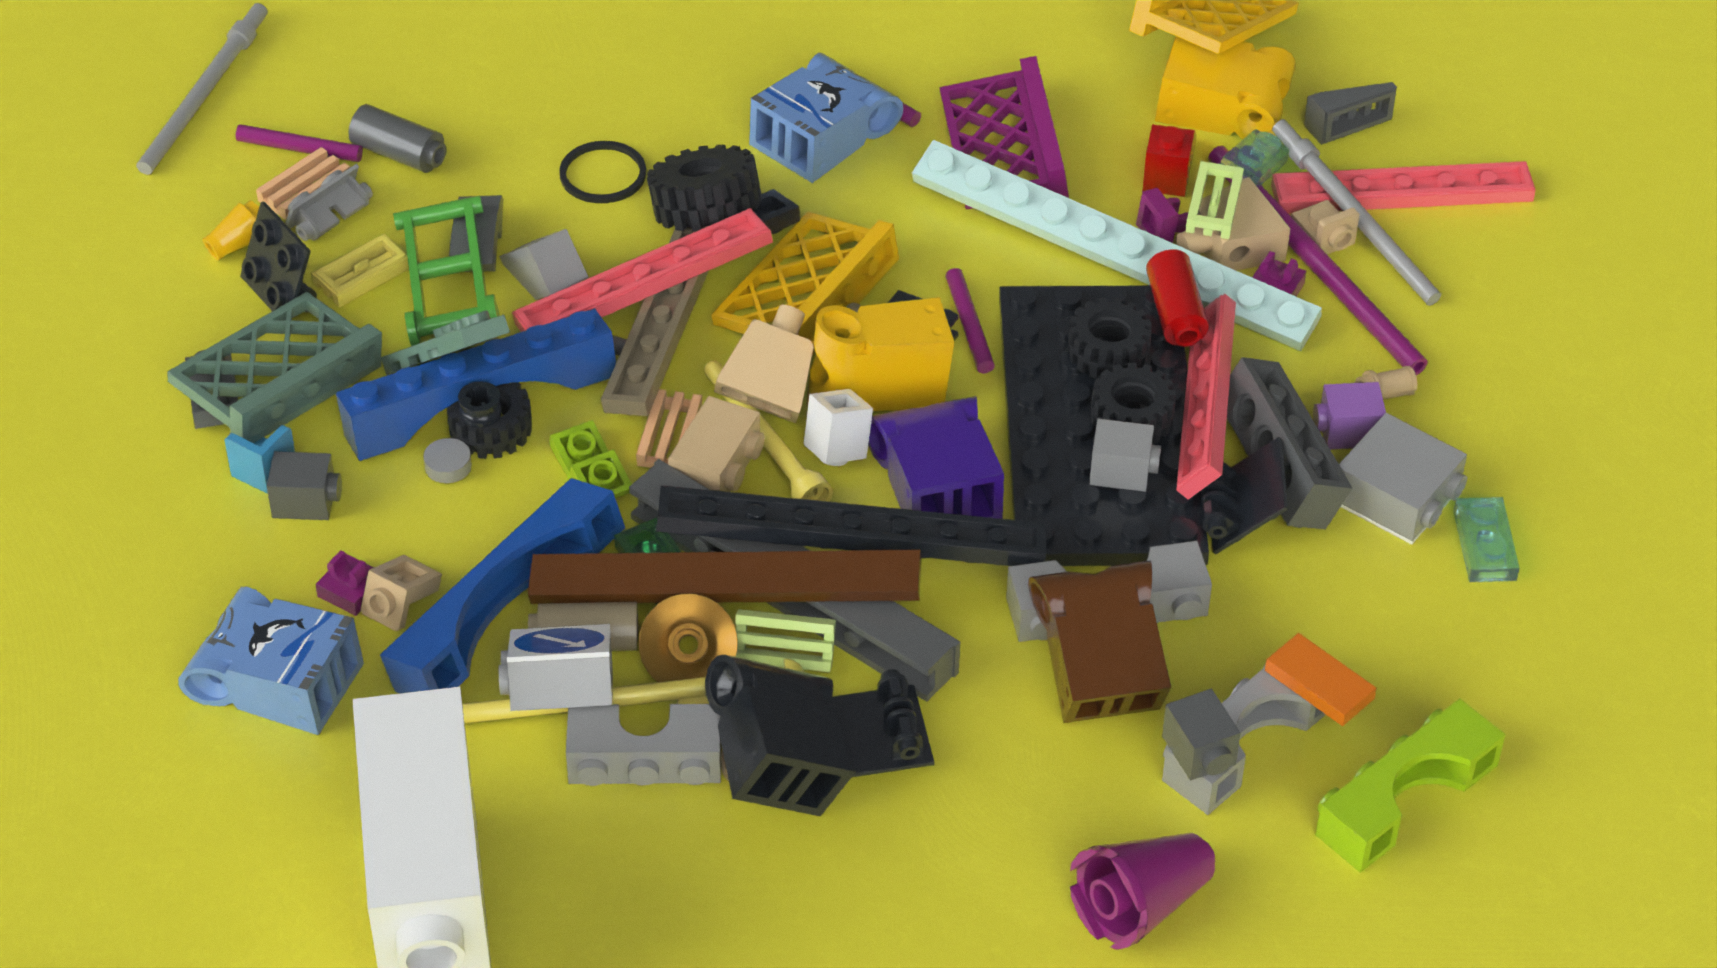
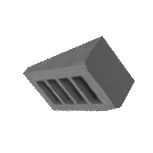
[1304,82,1397,145]

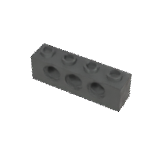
[1227,357,1353,530]

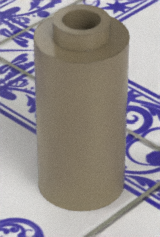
[528,602,638,651]

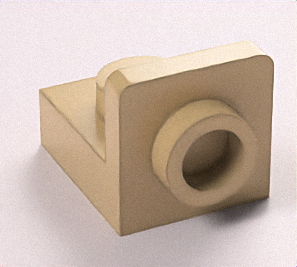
[1291,200,1360,254]
[361,555,442,631]

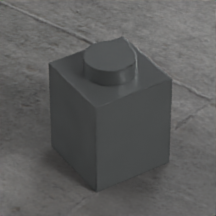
[267,451,342,521]
[1162,688,1241,781]

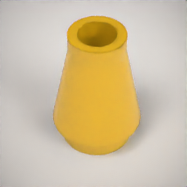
[202,200,259,260]

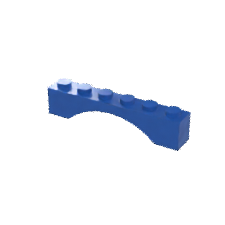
[336,308,616,461]
[380,478,626,693]

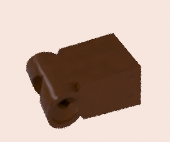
[1028,560,1171,723]

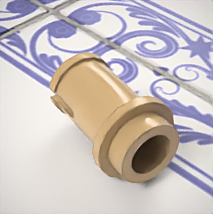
[1355,366,1417,400]

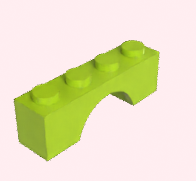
[1315,698,1506,873]

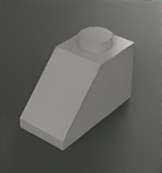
[499,229,589,300]

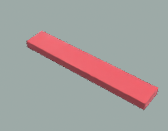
[1271,161,1536,214]
[512,208,773,332]
[1176,293,1236,499]

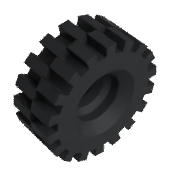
[647,145,762,231]

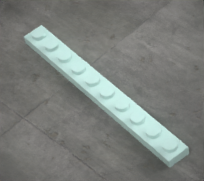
[912,140,1322,351]

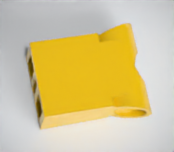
[1155,36,1296,145]
[807,297,954,412]

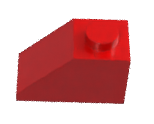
[1142,124,1197,197]

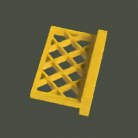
[1129,0,1299,54]
[711,212,899,356]

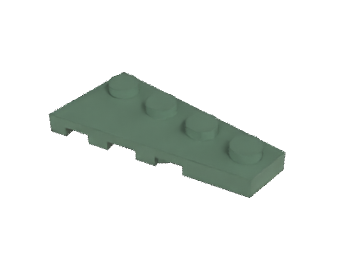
[381,310,510,375]

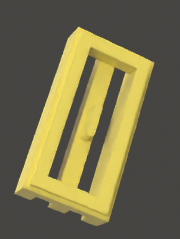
[312,234,409,308]

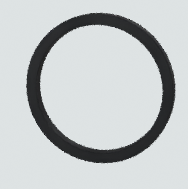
[559,141,646,204]

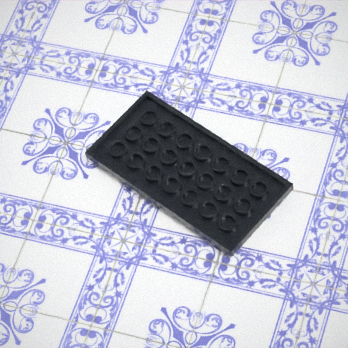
[999,285,1209,566]

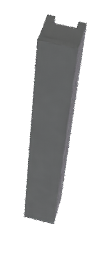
[629,459,960,702]

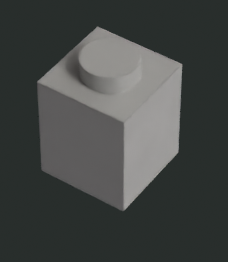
[1089,419,1161,492]

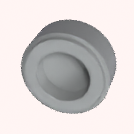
[423,438,472,483]

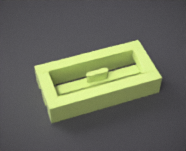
[1185,161,1244,239]
[735,609,836,672]

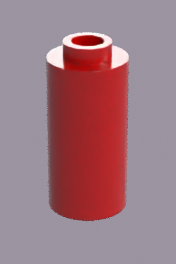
[1146,249,1209,347]

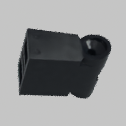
[705,654,856,816]

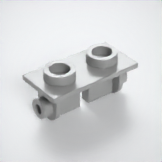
[285,163,373,241]

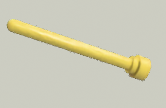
[704,361,833,502]

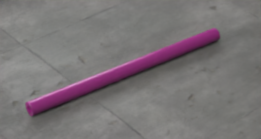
[1208,145,1428,375]

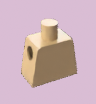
[1176,177,1290,271]
[714,304,814,423]

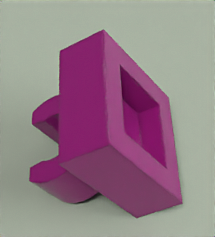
[1136,188,1188,243]
[1252,251,1306,297]
[315,550,374,616]

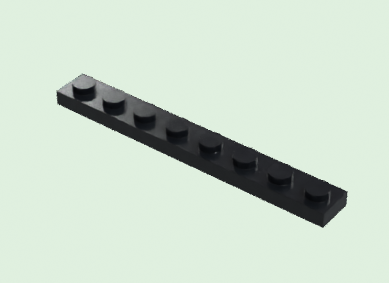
[656,485,1046,566]

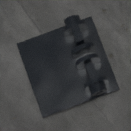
[240,202,317,313]
[1200,437,1288,554]
[831,669,935,777]

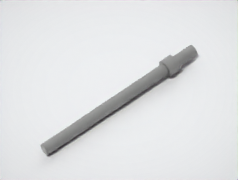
[136,3,268,175]
[1272,119,1441,306]

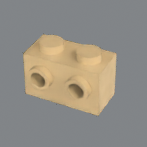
[668,396,765,492]

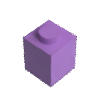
[1313,382,1386,450]

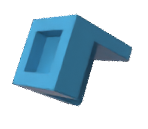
[224,425,295,494]

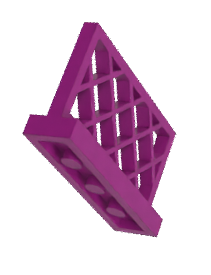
[939,56,1069,209]

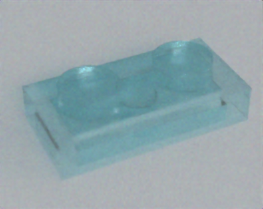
[1220,129,1289,187]
[1453,497,1520,582]

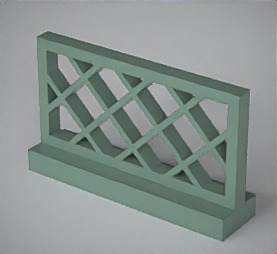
[167,292,382,443]

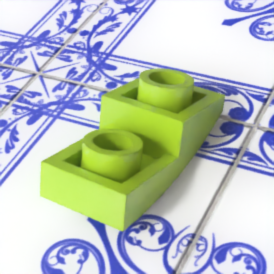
[549,420,632,498]

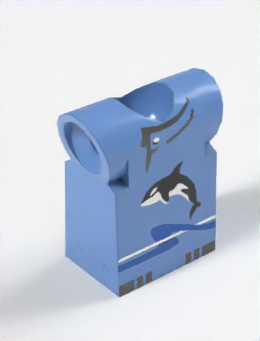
[749,53,903,183]
[178,587,364,735]

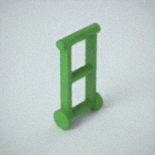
[393,195,500,346]

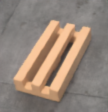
[256,147,350,220]
[636,389,703,468]

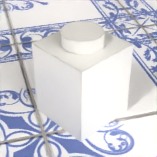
[804,389,873,466]

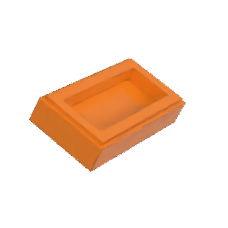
[1265,633,1377,726]

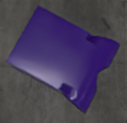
[868,396,1004,519]

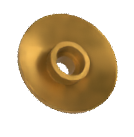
[639,594,738,682]

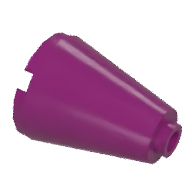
[1070,833,1215,950]

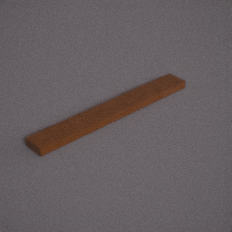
[528,550,922,604]

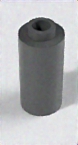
[349,104,446,173]

